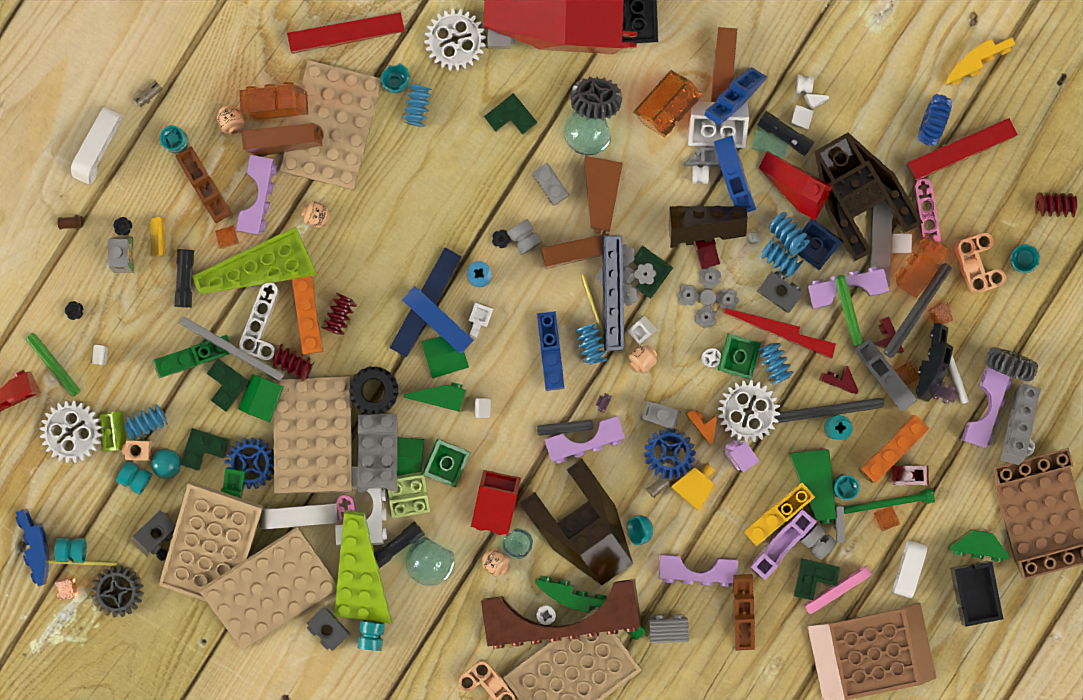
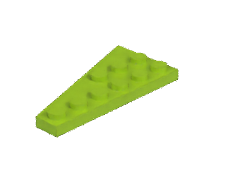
[192,227,317,295]
[334,510,392,624]

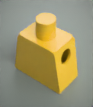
[671,463,716,511]

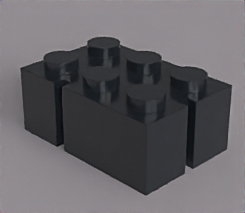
[950,561,1004,627]

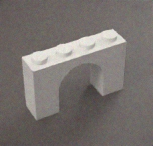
[335,467,387,546]

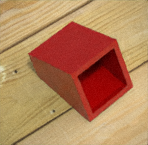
[471,470,521,535]

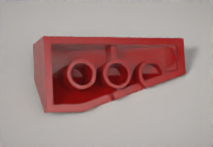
[759,151,833,220]
[0,370,41,412]

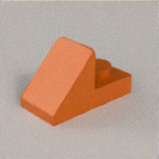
[686,409,717,444]

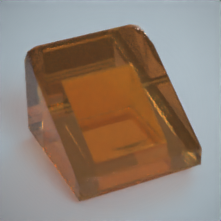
[215,225,239,249]
[928,302,953,324]
[895,360,920,385]
[874,506,900,531]
[55,578,78,600]

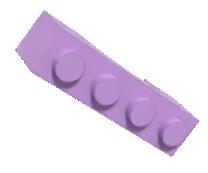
[236,155,277,236]
[808,266,889,309]
[961,368,1011,448]
[544,416,625,464]
[723,440,759,472]
[749,509,816,580]
[659,554,738,587]

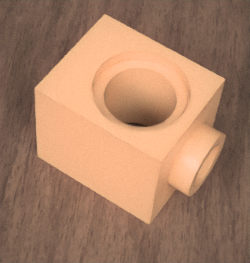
[122,440,152,461]

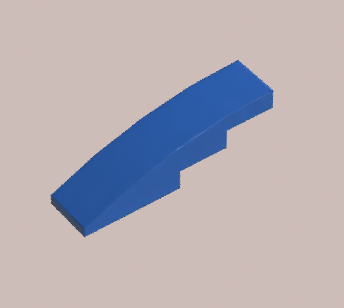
[704,67,767,125]
[402,286,474,354]

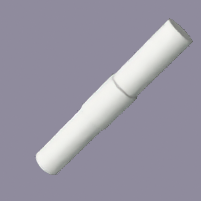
[949,355,969,404]

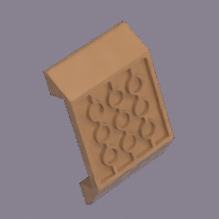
[993,448,1083,580]
[807,603,936,700]

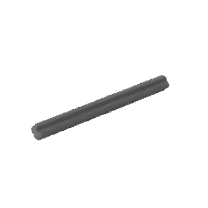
[884,263,952,358]
[773,398,884,424]

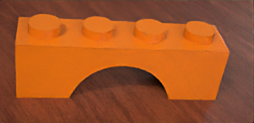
[292,276,324,355]
[859,415,930,483]

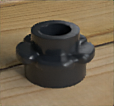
[113,217,132,236]
[492,230,511,248]
[65,301,84,320]

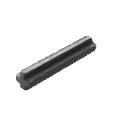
[537,420,593,436]

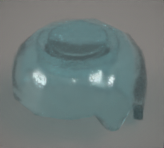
[502,528,533,559]

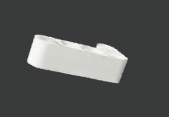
[71,107,122,185]
[239,283,280,360]
[260,503,338,529]

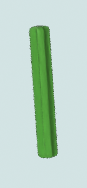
[835,275,863,346]
[26,333,80,396]

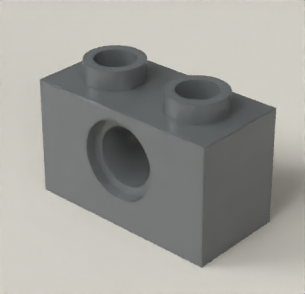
[757,271,803,313]
[130,510,176,557]
[306,606,351,651]

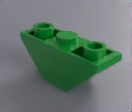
[948,530,1009,562]

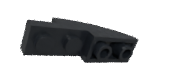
[916,323,953,402]

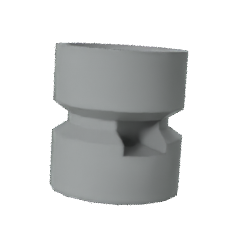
[507,219,542,255]
[800,523,837,560]

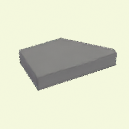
[684,147,720,166]
[834,506,845,542]

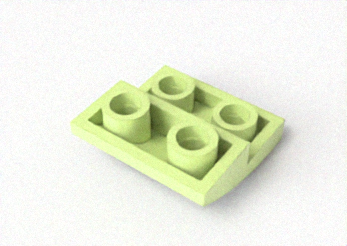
[388,472,430,518]

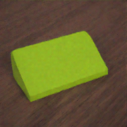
[99,411,126,452]

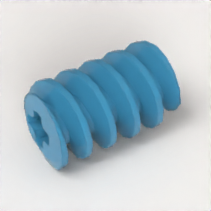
[403,85,433,127]
[770,212,810,254]
[761,238,804,278]
[467,261,492,287]
[575,323,608,365]
[758,342,793,385]
[124,404,168,440]

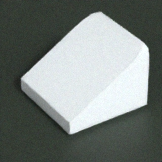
[804,94,829,109]
[790,105,814,130]
[891,234,912,254]
[627,316,657,345]
[92,345,108,365]
[475,398,491,418]

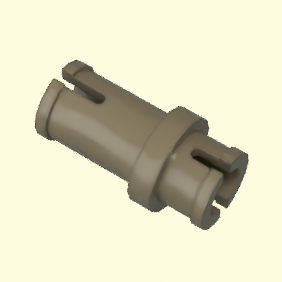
[133,80,163,107]
[646,475,676,498]

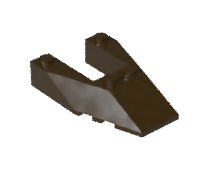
[814,132,923,262]
[519,459,633,585]

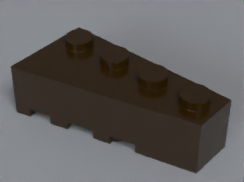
[669,205,748,248]

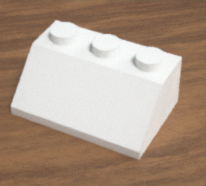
[688,101,749,148]

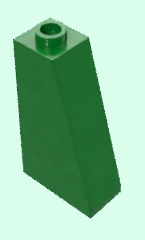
[789,449,836,524]

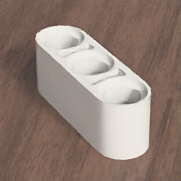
[892,540,928,599]

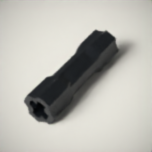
[757,111,814,156]
[174,249,194,308]
[374,521,425,569]

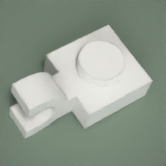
[469,303,493,339]

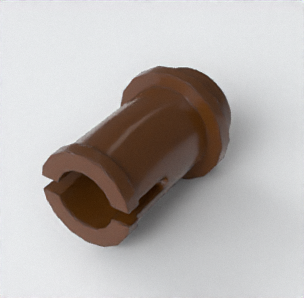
[57,215,83,230]

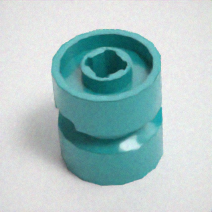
[160,125,189,153]
[116,460,152,495]
[833,475,860,500]
[54,537,87,563]
[357,620,385,651]

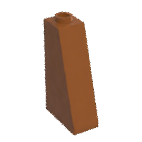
[242,123,324,157]
[584,156,623,234]
[541,233,609,269]

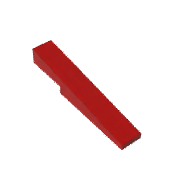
[287,12,405,54]
[906,118,1018,182]
[723,308,836,359]

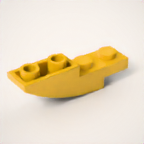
[944,37,1015,86]
[744,482,815,546]

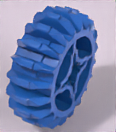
[918,94,952,146]
[643,428,696,480]
[225,437,274,489]

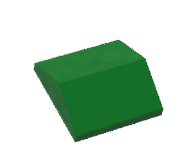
[718,333,761,380]
[422,336,469,378]
[238,374,284,422]
[397,437,424,476]
[422,439,471,488]

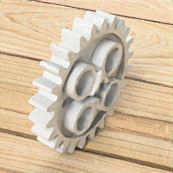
[424,9,486,72]
[718,380,781,442]
[40,401,103,463]

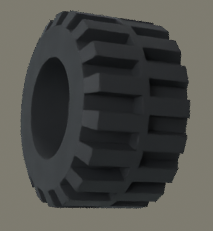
[349,367,399,415]

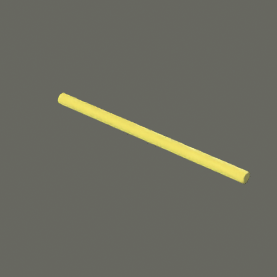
[581,274,604,340]
[48,559,118,566]

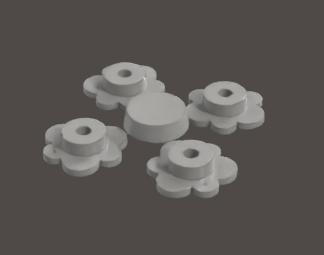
[596,244,656,306]
[677,267,739,328]

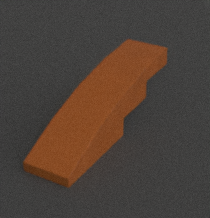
[711,27,738,102]
[175,146,232,224]
[733,574,755,651]

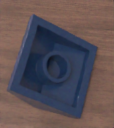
[798,219,843,270]

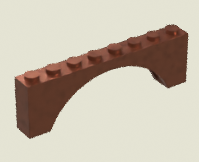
[481,579,642,649]

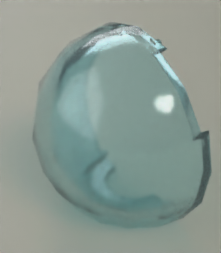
[564,112,611,156]
[406,537,455,586]

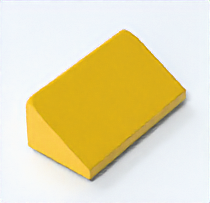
[150,217,166,257]

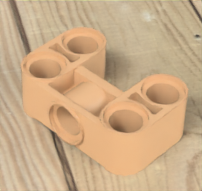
[955,233,1006,294]
[459,660,516,700]

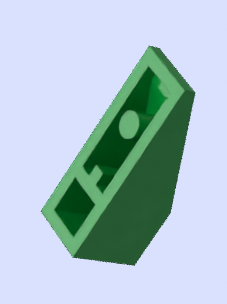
[404,382,466,412]

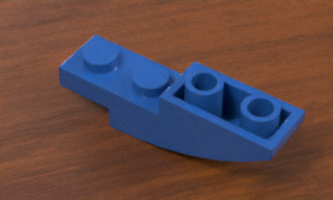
[714,135,756,213]
[537,311,565,391]
[16,509,49,587]

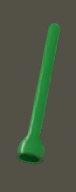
[844,488,935,514]

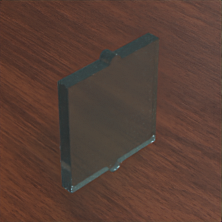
[752,126,792,158]

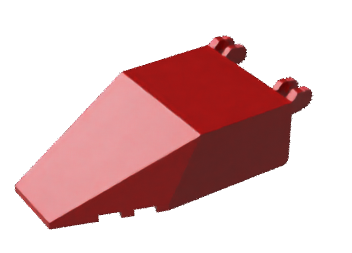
[483,0,637,54]

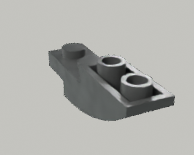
[854,339,917,412]

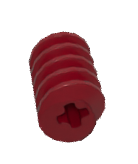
[1035,192,1077,218]
[321,292,357,335]
[271,344,315,381]

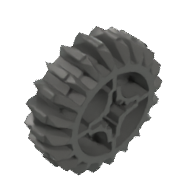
[570,76,622,121]
[985,347,1038,381]
[91,565,144,617]

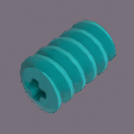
[824,415,853,440]

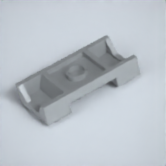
[357,414,398,492]

